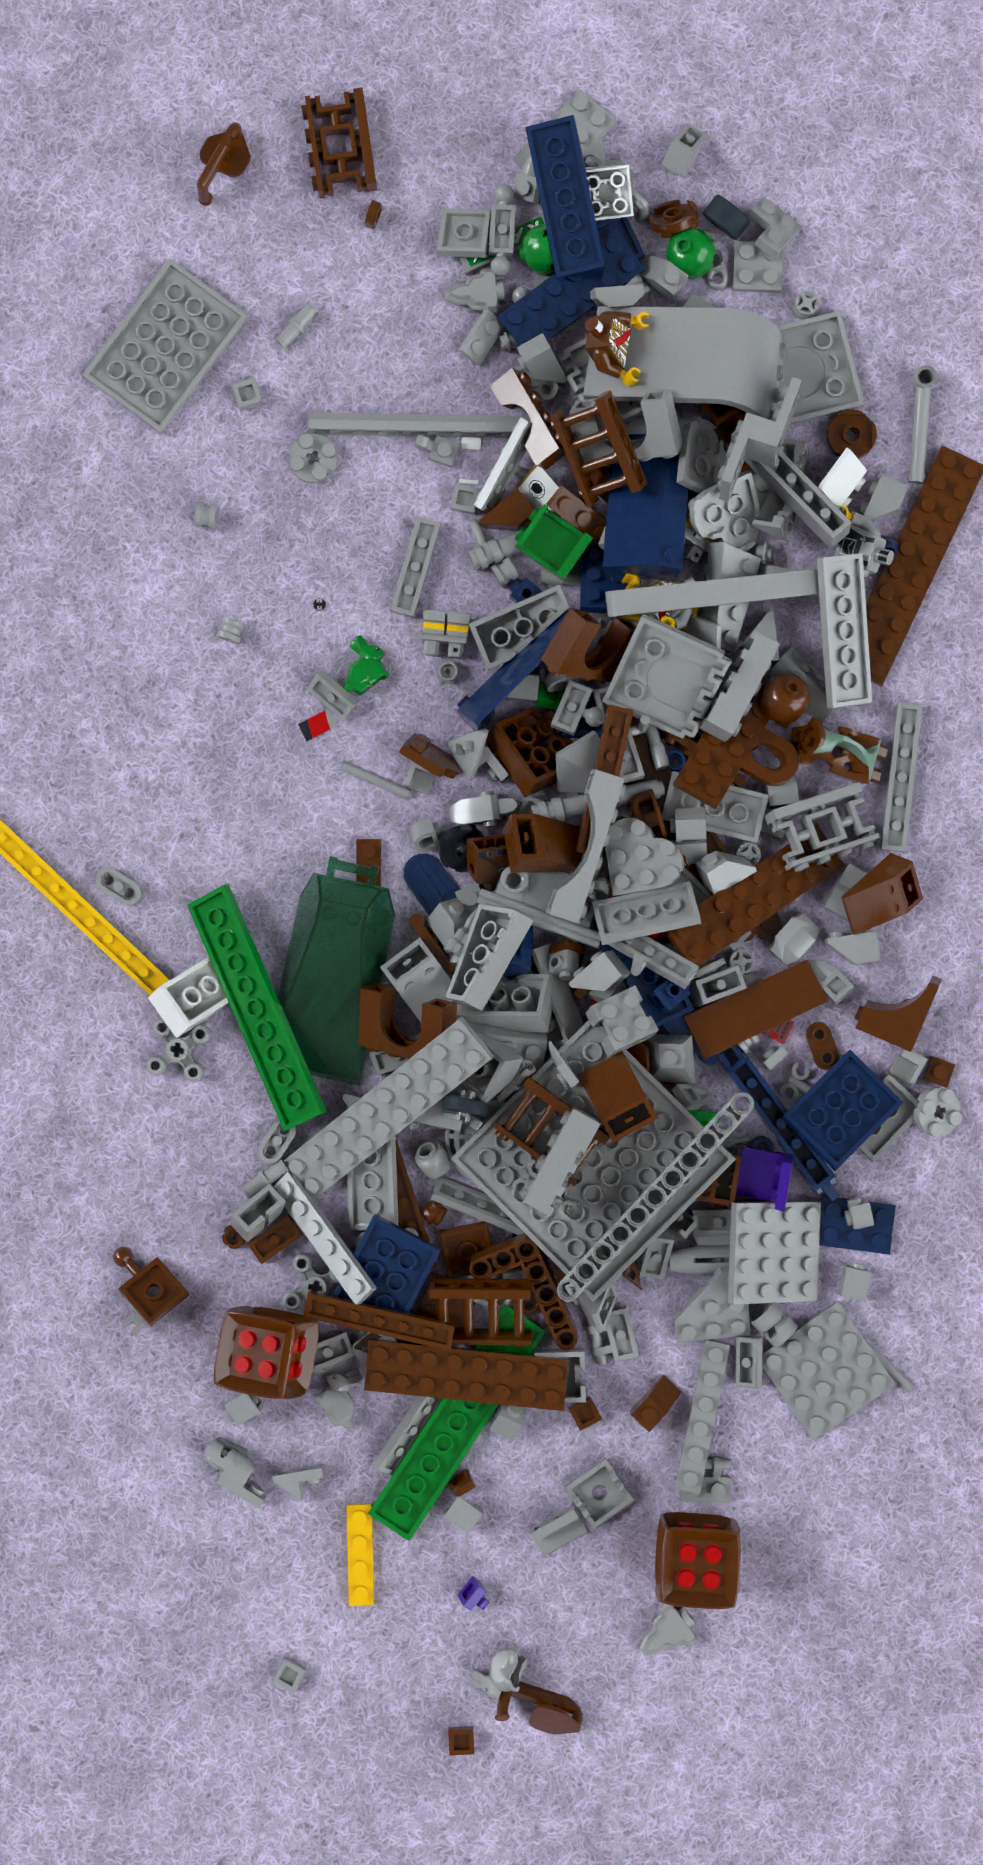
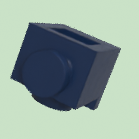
[509,577,543,604]
[648,979,691,1014]

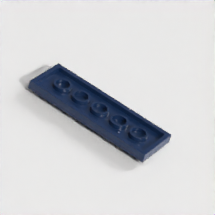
[525,115,606,278]
[497,230,645,346]

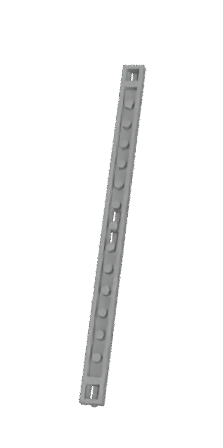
[309,412,699,439]

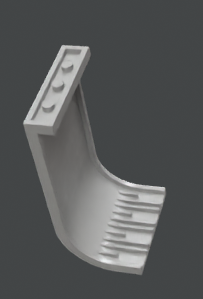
[583,306,787,420]

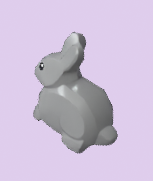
[314,1369,363,1429]
[471,1643,527,1699]

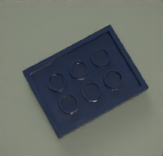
[781,1050,903,1171]
[333,1214,441,1313]

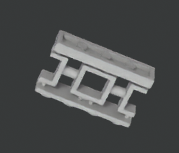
[765,782,880,872]

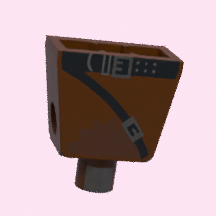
[467,834,510,892]

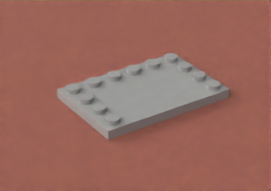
[82,258,249,435]

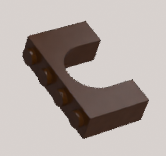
[541,608,637,684]
[358,983,457,1059]

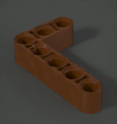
[469,1233,578,1351]

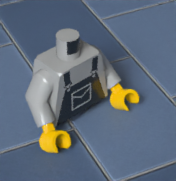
[834,505,894,578]

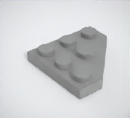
[674,1266,751,1343]

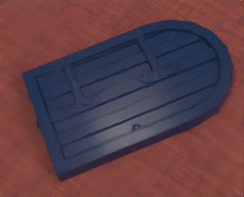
[404,854,459,916]

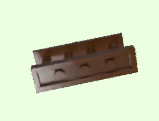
[551,390,647,508]
[493,1077,610,1187]
[429,1278,532,1347]

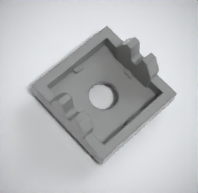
[565,1457,635,1529]

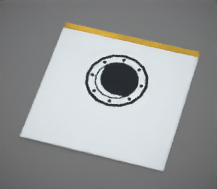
[515,465,559,512]

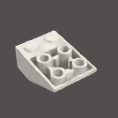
[585,165,634,220]

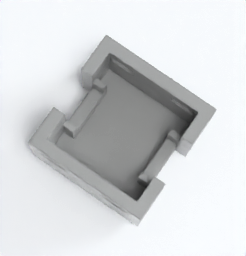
[586,985,658,1058]
[534,1348,586,1403]

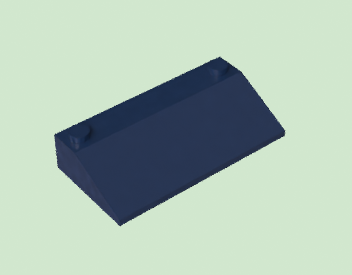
[602,434,688,582]
[457,610,569,731]

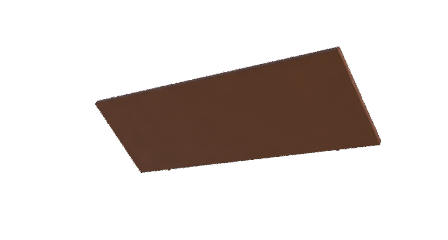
[683,960,828,1060]

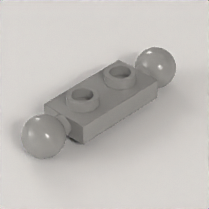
[489,184,516,276]

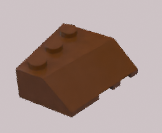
[486,707,573,798]

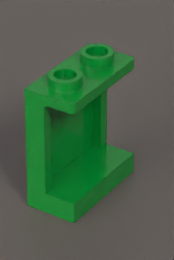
[514,504,593,581]

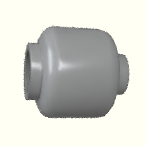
[415,1141,452,1178]

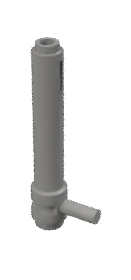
[468,506,594,570]
[531,779,665,822]

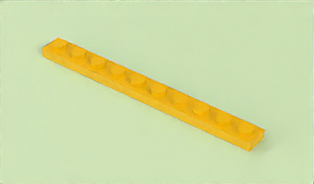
[0,819,170,995]

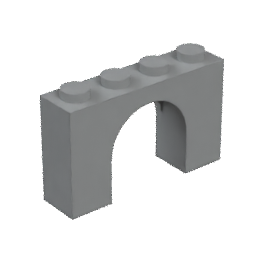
[570,389,682,464]

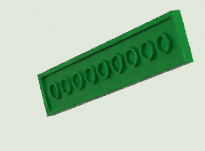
[187,884,327,1131]
[368,1304,546,1541]

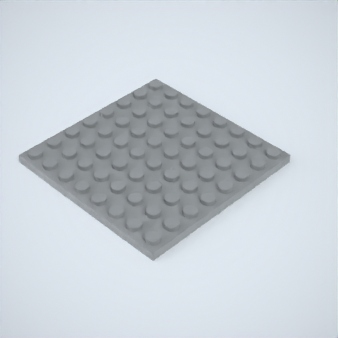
[451,1020,736,1302]

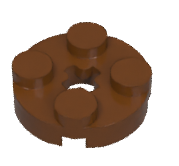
[649,200,699,238]
[827,410,877,459]

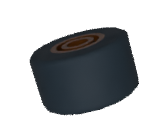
[703,195,750,240]

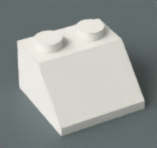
[818,448,867,512]

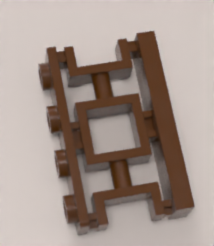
[301,87,377,199]

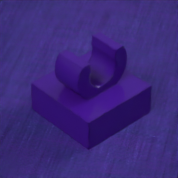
[457,1576,490,1611]

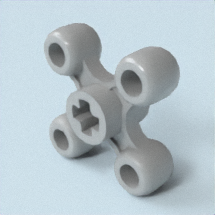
[146,1018,211,1082]
[283,1253,339,1311]

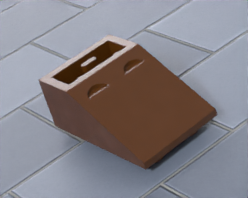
[503,814,582,873]
[841,853,923,935]
[578,1051,658,1143]

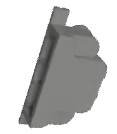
[476,866,601,948]

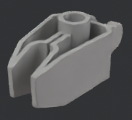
[449,791,521,827]

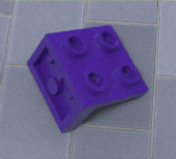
[736,1147,793,1211]

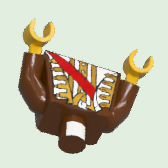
[585,310,650,387]

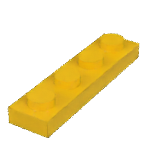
[347,1503,374,1606]

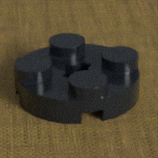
[438,824,485,873]

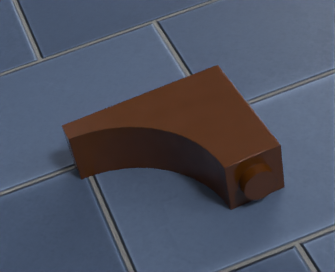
[854,976,942,1052]

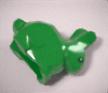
[343,635,390,696]

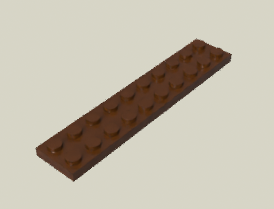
[866,445,983,687]

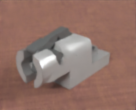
[202,1437,266,1509]

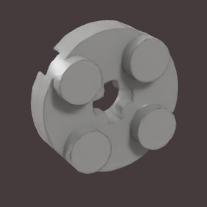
[289,433,338,484]
[913,1087,962,1137]

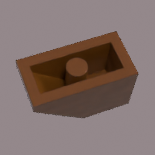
[480,489,534,531]
[630,1375,681,1432]

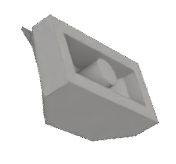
[590,284,644,307]
[767,911,819,966]
[313,1331,355,1377]

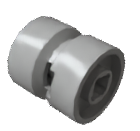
[750,1303,798,1348]

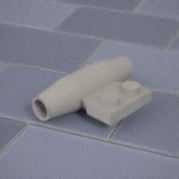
[669,1210,731,1276]

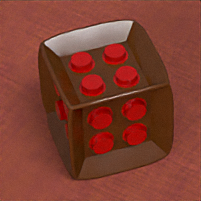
[214,1306,319,1400]
[655,1512,741,1609]

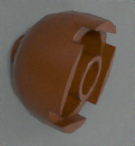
[759,673,810,724]

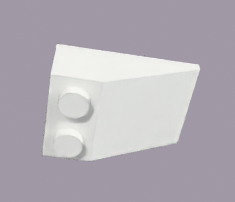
[148,957,229,1038]

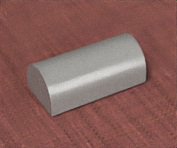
[736,1336,763,1389]

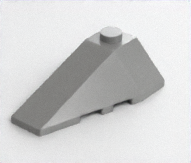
[469,585,570,670]
[448,974,552,1033]

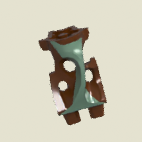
[790,717,888,784]

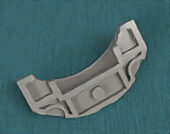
[752,438,810,540]

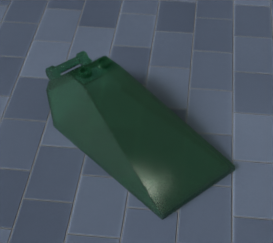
[278,856,396,1085]

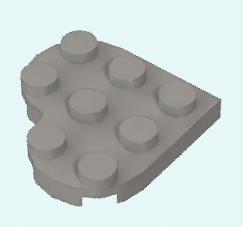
[676,419,727,494]
[689,471,760,551]
[605,818,684,896]

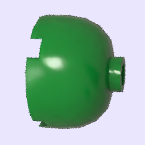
[519,223,556,275]
[665,228,716,280]

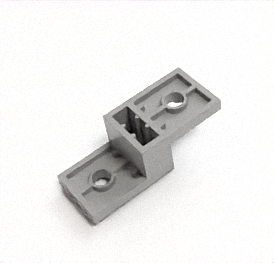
[717,377,802,502]

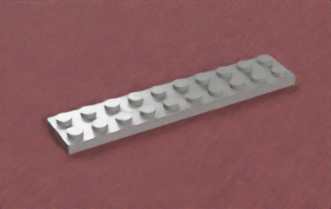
[283,1017,494,1200]

